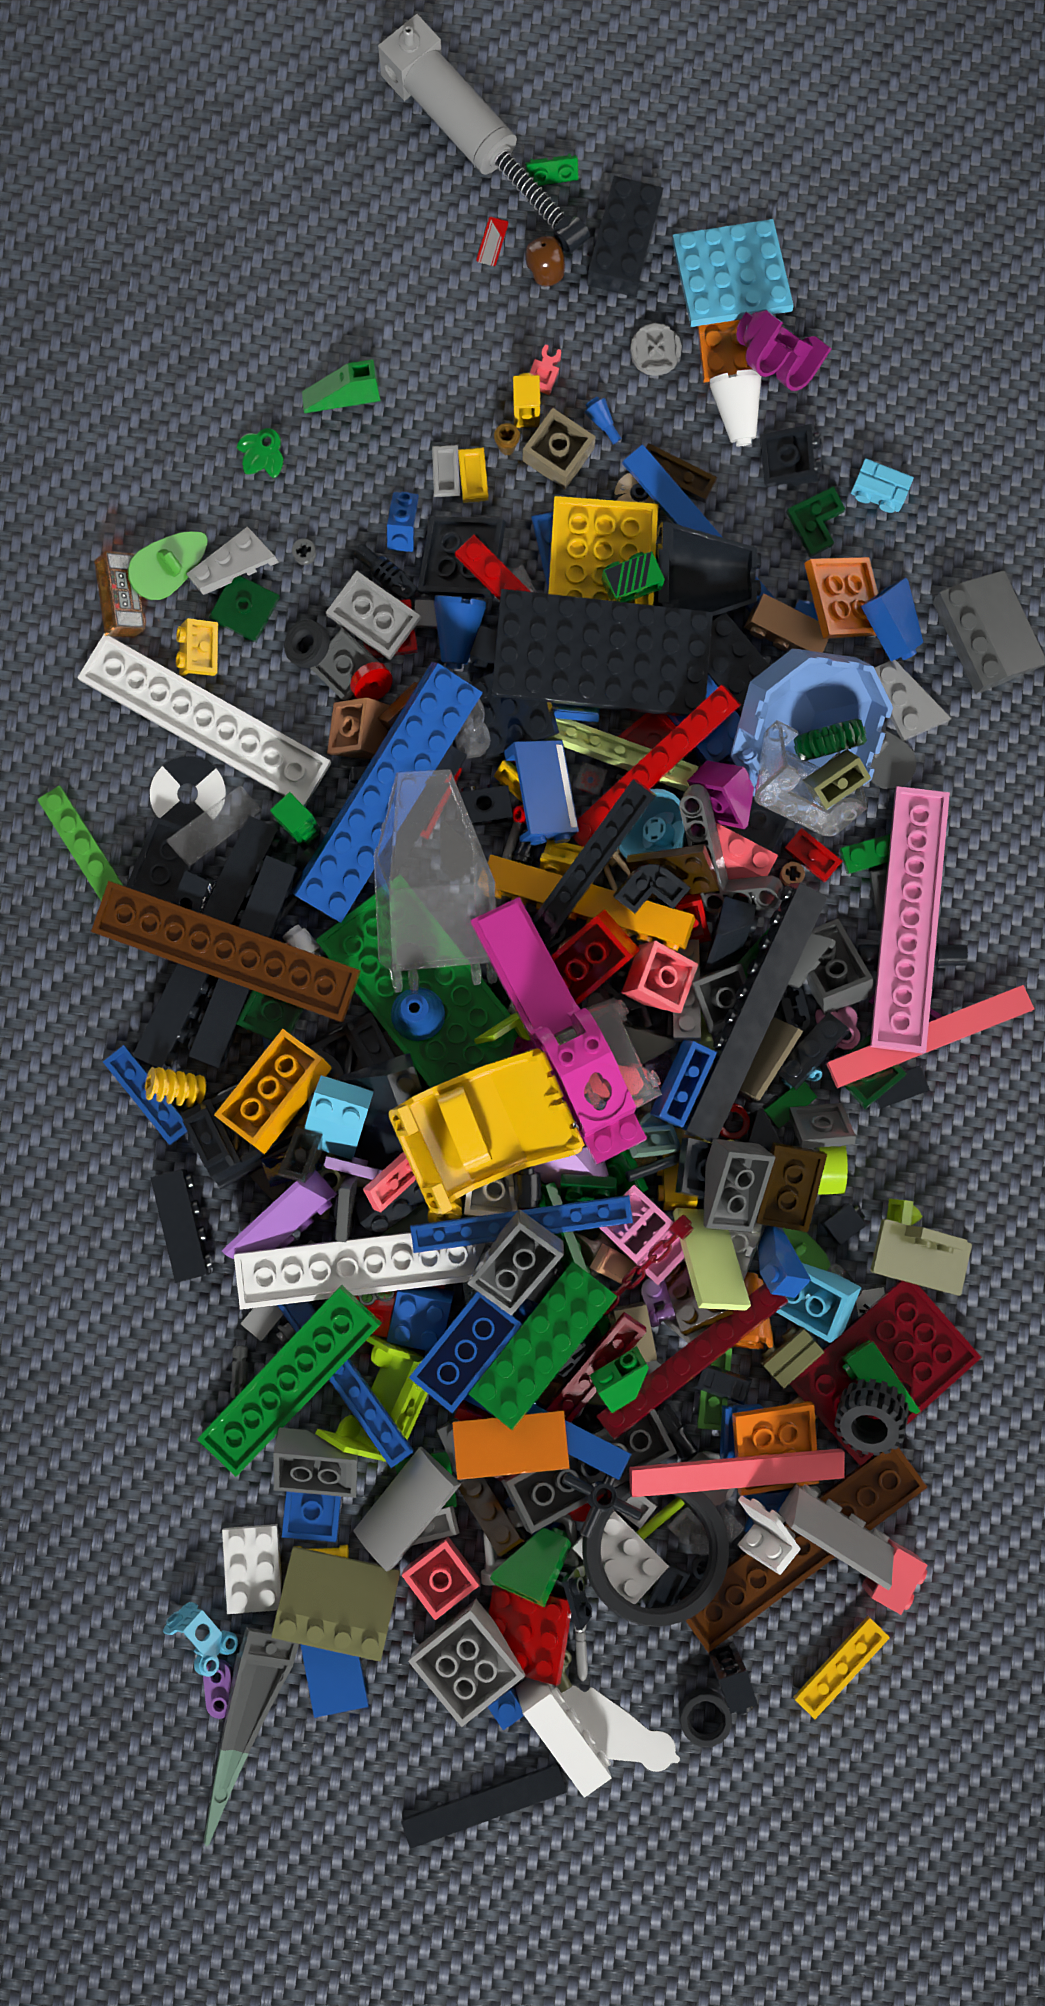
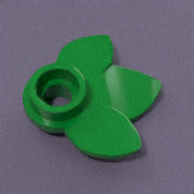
[236,428,284,478]

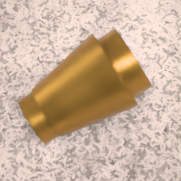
[494,423,520,455]

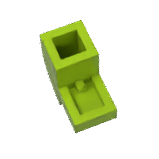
[815,1146,848,1195]

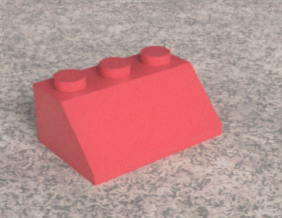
[702,822,778,897]

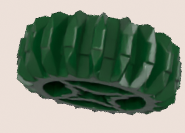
[793,719,867,762]

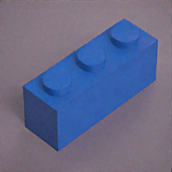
[650,1040,717,1127]

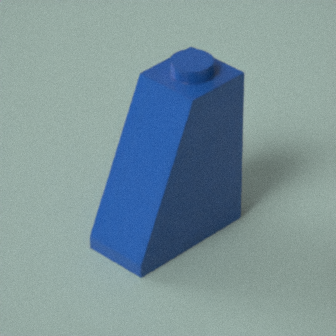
[861,578,923,661]

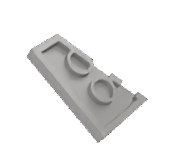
[186,527,279,595]

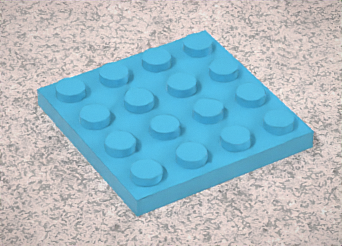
[672,219,793,327]

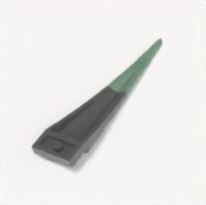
[203,1627,299,1847]

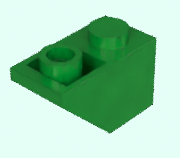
[589,1346,649,1413]

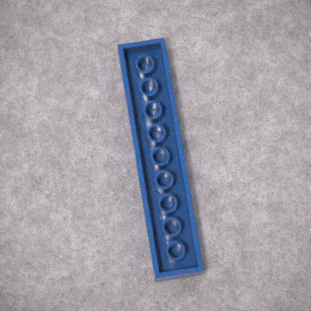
[291,662,483,923]

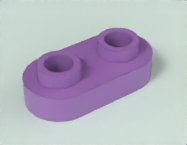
[203,1659,233,1719]

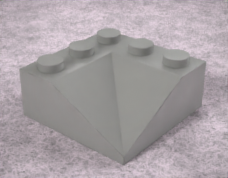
[408,1599,525,1727]

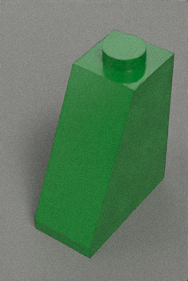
[490,1527,572,1607]

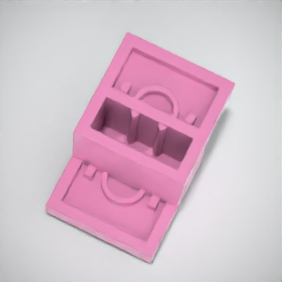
[599,1185,685,1285]

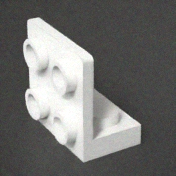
[738,1496,800,1575]

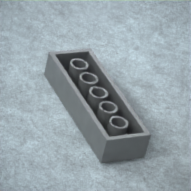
[501,1409,677,1533]

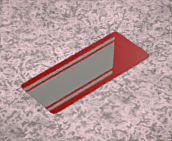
[476,217,509,266]

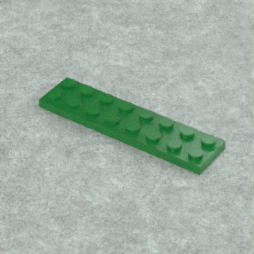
[197,1285,382,1477]

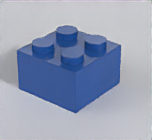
[387,1286,454,1351]

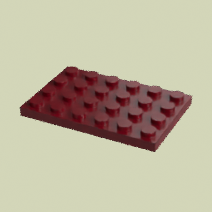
[789,1280,982,1466]

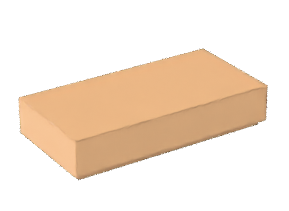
[590,1243,637,1284]

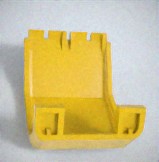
[389,1048,585,1214]

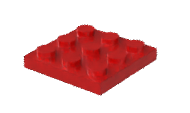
[489,1585,571,1686]

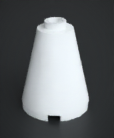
[710,369,761,447]

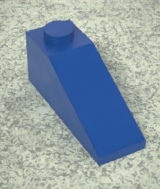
[758,1225,811,1298]

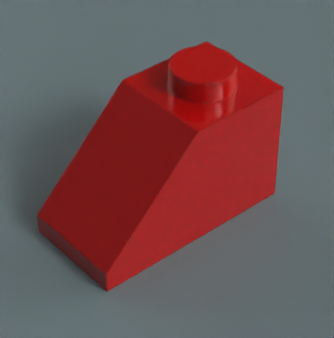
[675,893,711,943]

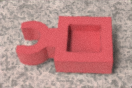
[530,345,561,395]

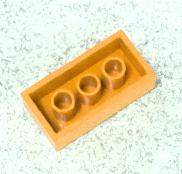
[214,1029,332,1154]

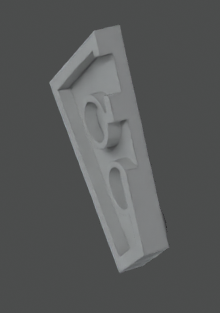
[874,660,951,741]

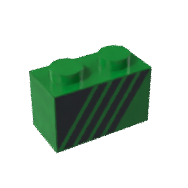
[601,551,665,603]

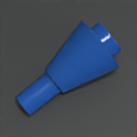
[584,397,622,445]

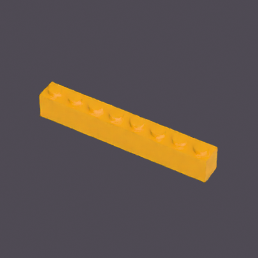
[481,854,695,952]

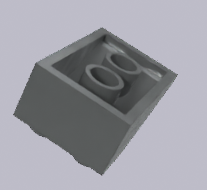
[806,919,873,1015]
[704,1139,775,1232]
[467,1209,564,1316]
[273,1428,358,1498]

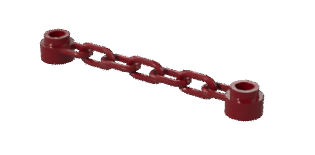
[587,1215,694,1336]

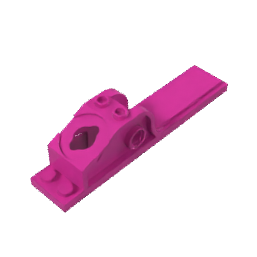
[470,897,647,1165]

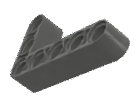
[679,784,783,914]

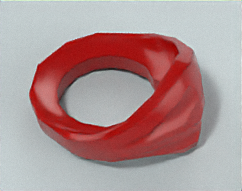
[720,1103,750,1139]

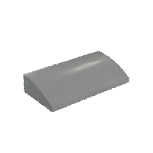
[353,1446,461,1571]

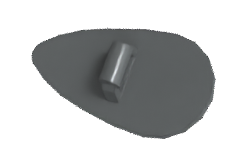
[870,729,917,790]

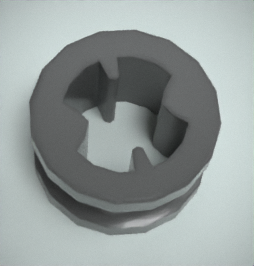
[292,538,317,565]

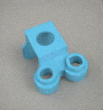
[163,1602,238,1677]

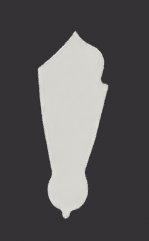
[562,1685,680,1772]

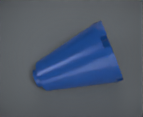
[434,596,486,669]
[391,987,445,1041]

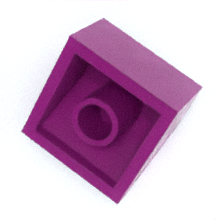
[687,761,754,829]

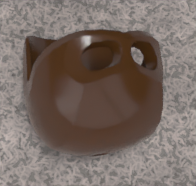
[525,236,565,287]

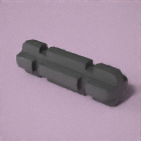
[231,1345,248,1399]

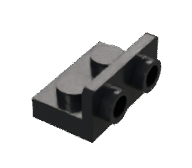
[551,1566,592,1630]

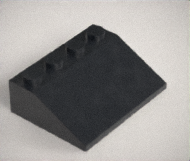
[334,1053,423,1170]

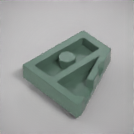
[629,1112,681,1158]

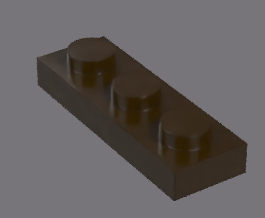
[646,443,718,503]
[458,1477,523,1557]

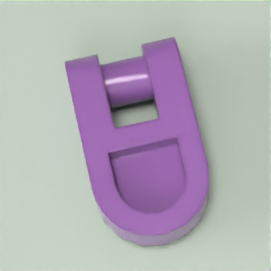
[642,1278,676,1328]

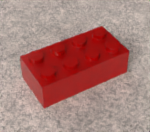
[551,909,640,1005]

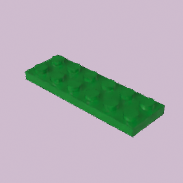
[469,1261,617,1430]

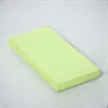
[673,1208,751,1310]

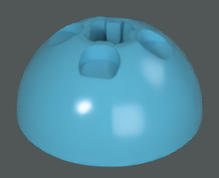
[619,789,687,859]

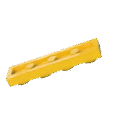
[793,1616,890,1719]

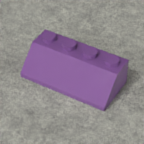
[222,1170,337,1259]

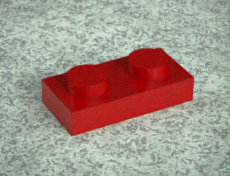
[784,828,842,883]

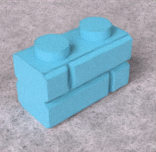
[851,458,914,513]

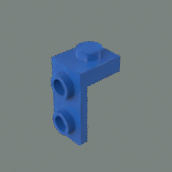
[387,492,419,552]

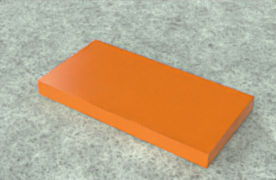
[453,1411,570,1480]

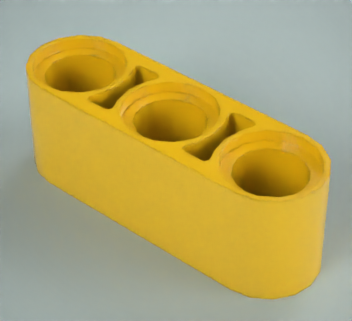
[437,1086,493,1170]

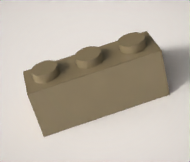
[738,1017,803,1102]

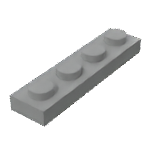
[673,940,701,1042]

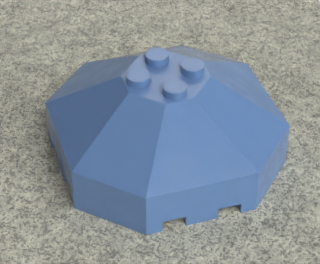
[730,648,893,812]

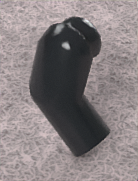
[572,1407,597,1431]

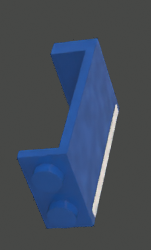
[504,740,579,845]

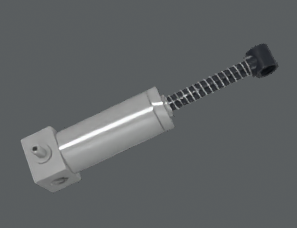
[378,14,590,255]

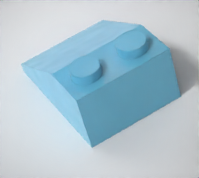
[301,1075,374,1160]
[776,1263,861,1343]

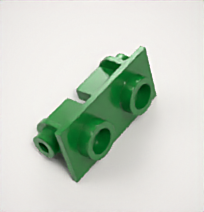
[525,153,578,186]

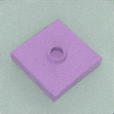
[324,1156,383,1180]

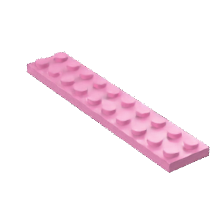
[870,786,950,1054]

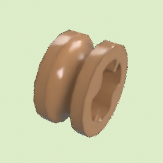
[780,862,805,886]

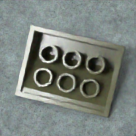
[271,1546,401,1662]

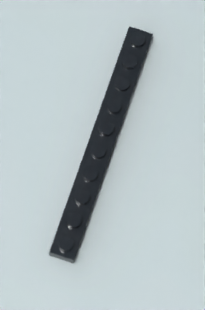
[486,779,656,1006]

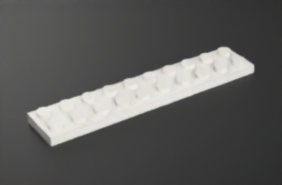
[77,633,331,807]
[234,1232,493,1309]

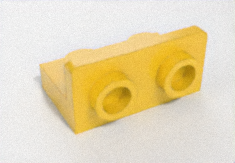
[176,618,218,676]

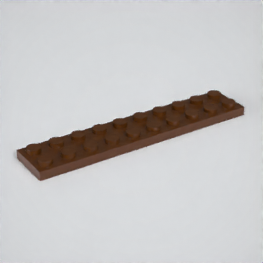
[91,881,361,1022]
[679,1447,928,1653]

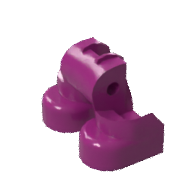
[736,310,832,391]

